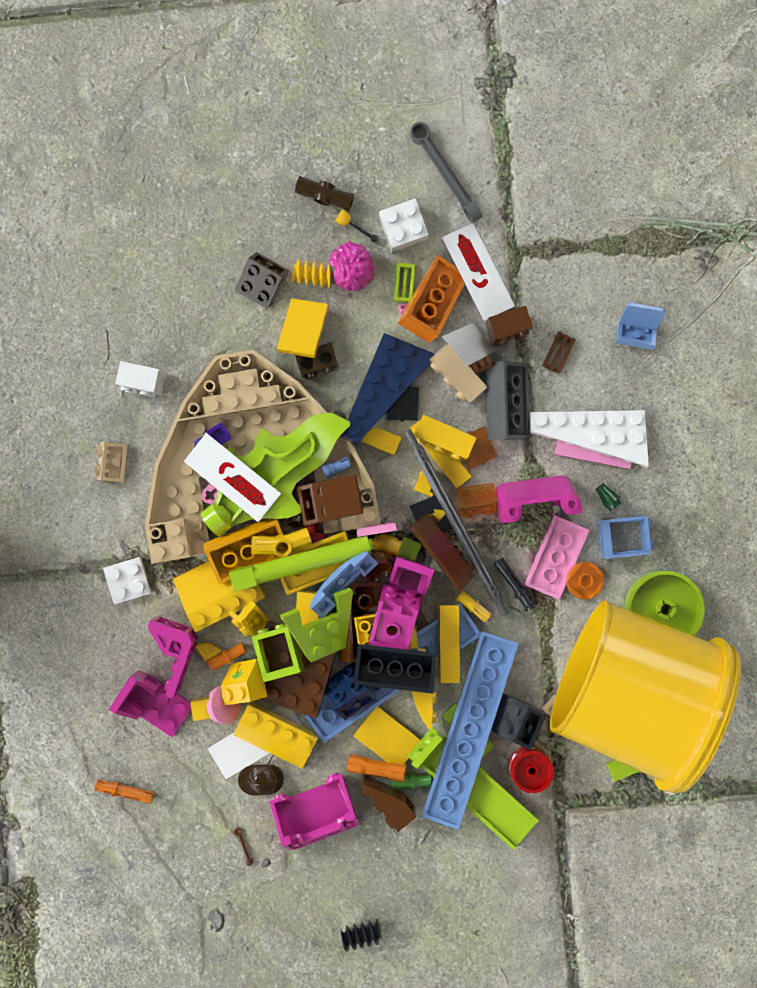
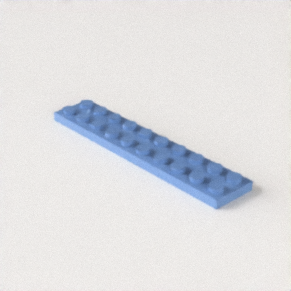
[304,603,481,743]
[422,631,519,830]

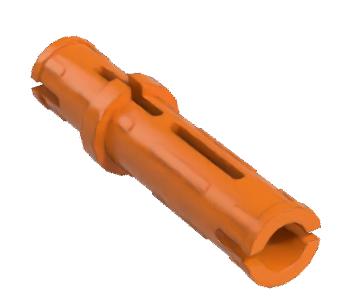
[94,779,154,804]

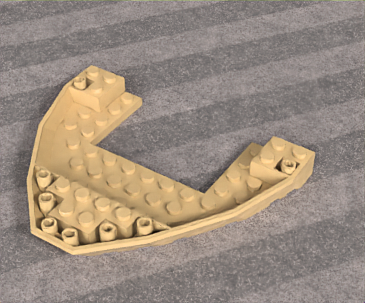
[145,350,381,563]

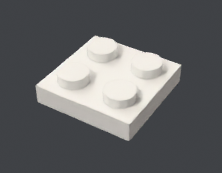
[103,557,152,604]

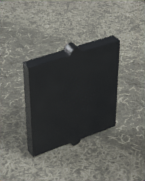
[386,387,419,422]

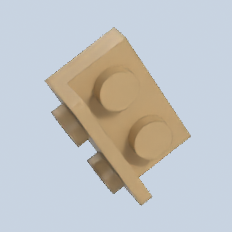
[94,442,127,482]

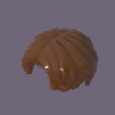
[365,550,393,582]

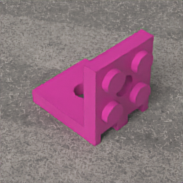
[369,584,421,650]

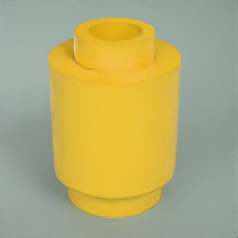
[373,533,402,556]

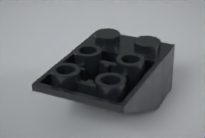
[491,692,547,750]

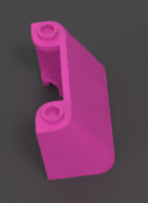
[495,476,583,523]
[269,773,361,851]

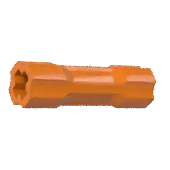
[347,754,407,783]

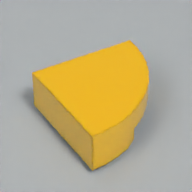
[195,642,222,662]

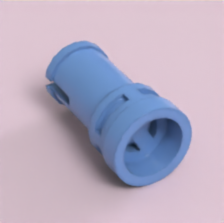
[321,456,351,480]

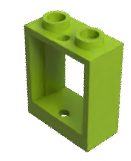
[252,623,305,682]

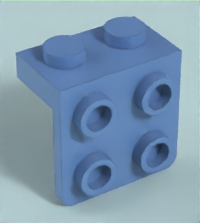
[616,303,665,350]

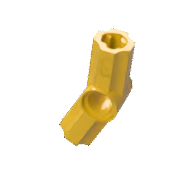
[251,528,312,557]

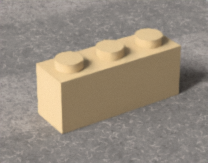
[429,344,487,403]

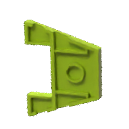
[280,588,353,662]

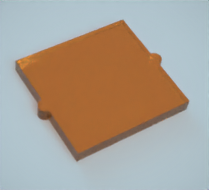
[464,426,498,469]

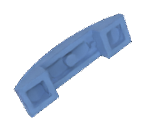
[310,551,378,618]

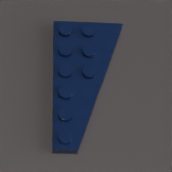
[340,333,435,444]

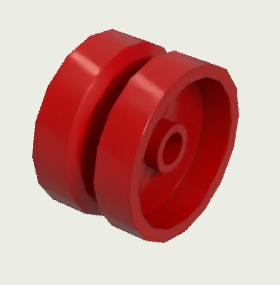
[508,745,554,794]

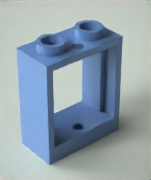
[598,515,654,559]

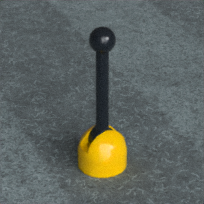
[335,209,378,243]

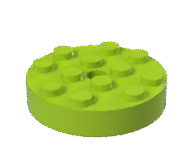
[624,570,705,636]

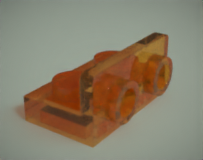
[456,483,498,518]

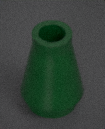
[595,483,622,512]

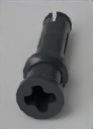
[493,557,539,612]

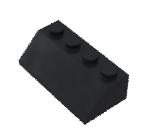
[353,644,437,694]

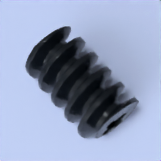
[341,919,382,952]

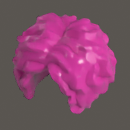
[329,241,375,291]

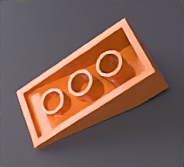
[398,254,465,343]

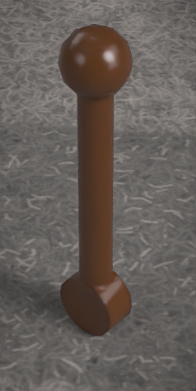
[234,827,253,866]

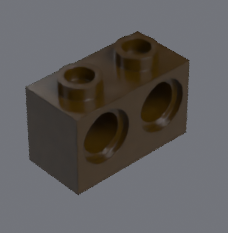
[295,342,339,379]

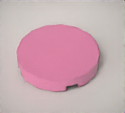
[207,686,241,725]

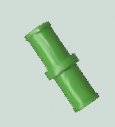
[392,774,431,790]

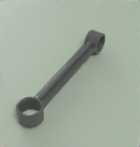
[410,122,483,223]

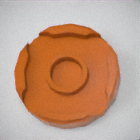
[566,561,604,600]

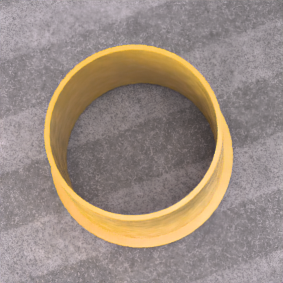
[550,600,741,793]

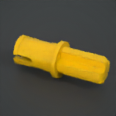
[455,590,491,622]

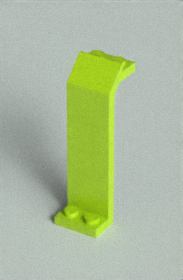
[407,727,539,850]

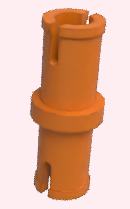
[207,642,247,671]

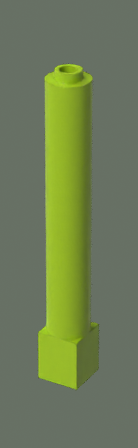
[229,535,375,592]

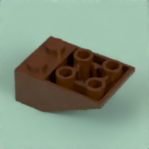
[297,475,363,526]
[361,774,416,832]

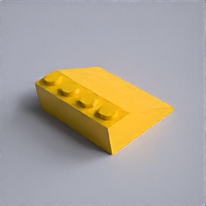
[173,561,267,632]

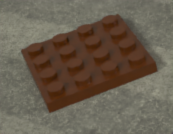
[255,621,337,718]

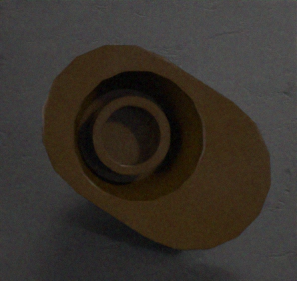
[238,764,284,796]

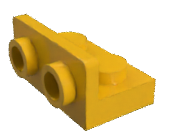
[229,601,269,637]

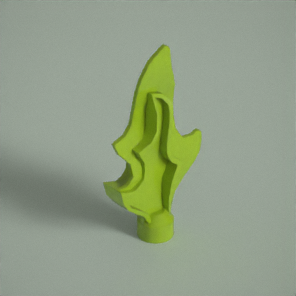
[201,413,351,537]

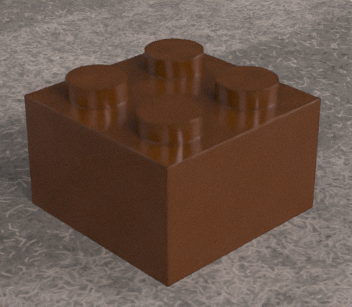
[485,306,533,346]

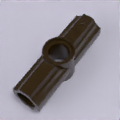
[295,176,354,211]

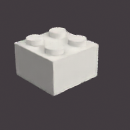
[379,199,428,253]
[115,361,166,398]

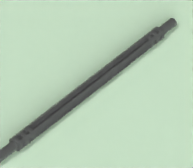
[404,428,509,616]

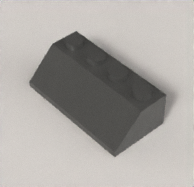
[486,361,530,440]

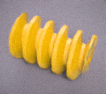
[292,259,333,289]

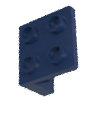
[326,662,377,721]

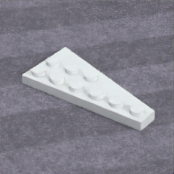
[529,410,649,468]

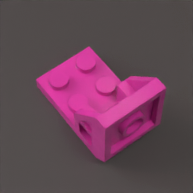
[388,556,434,623]
[147,616,198,699]
[108,670,191,737]

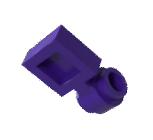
[194,422,232,447]

